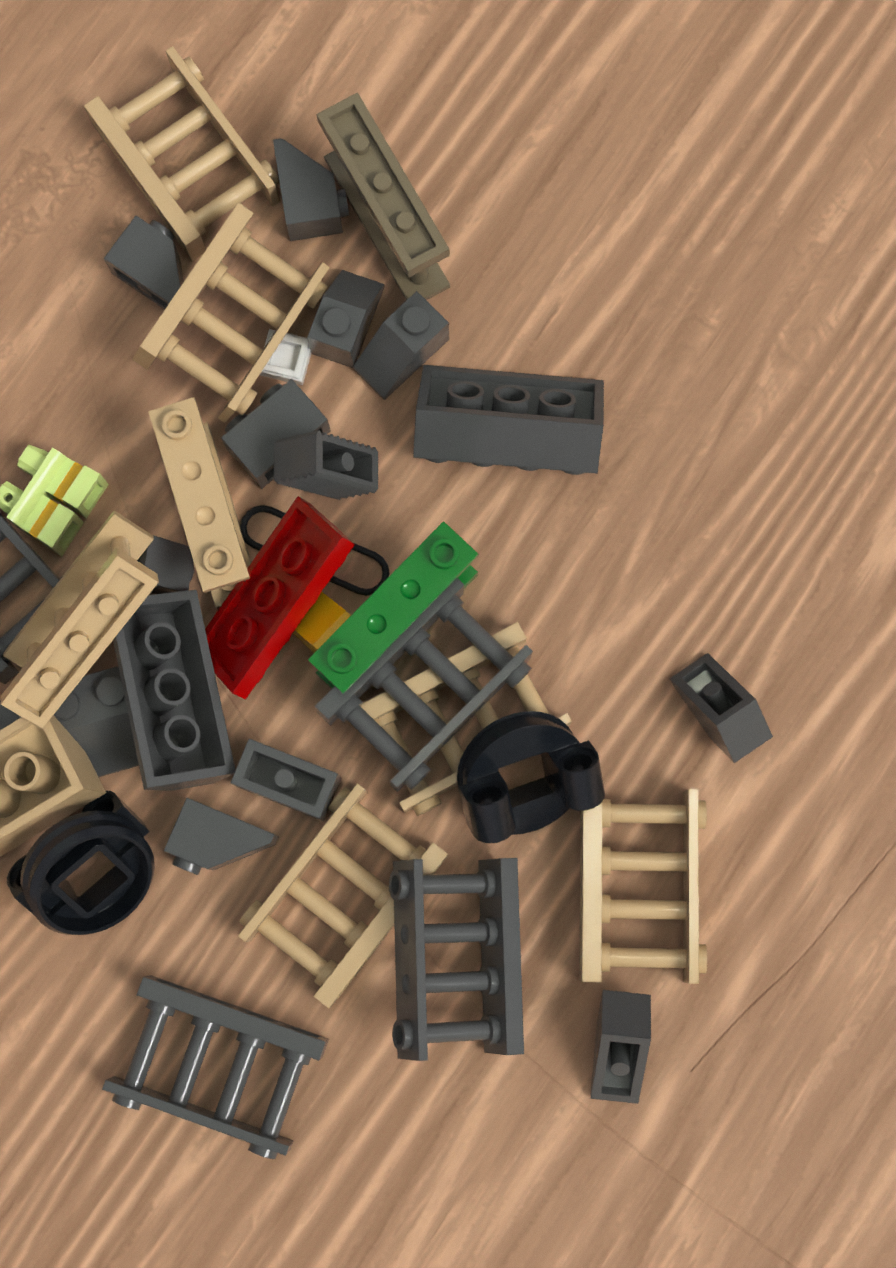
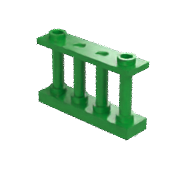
[308,521,479,695]

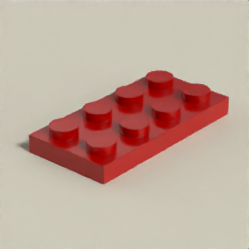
[205,496,355,700]

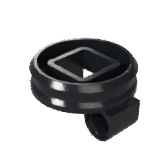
[457,711,605,843]
[7,791,155,935]

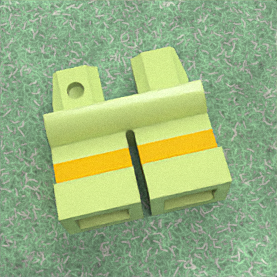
[0,445,109,557]

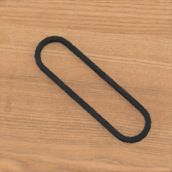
[240,505,390,596]

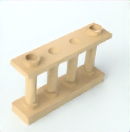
[84,46,280,261]
[132,202,330,423]
[148,397,251,610]
[1,511,159,729]
[361,622,572,816]
[238,783,448,1009]
[579,789,707,984]

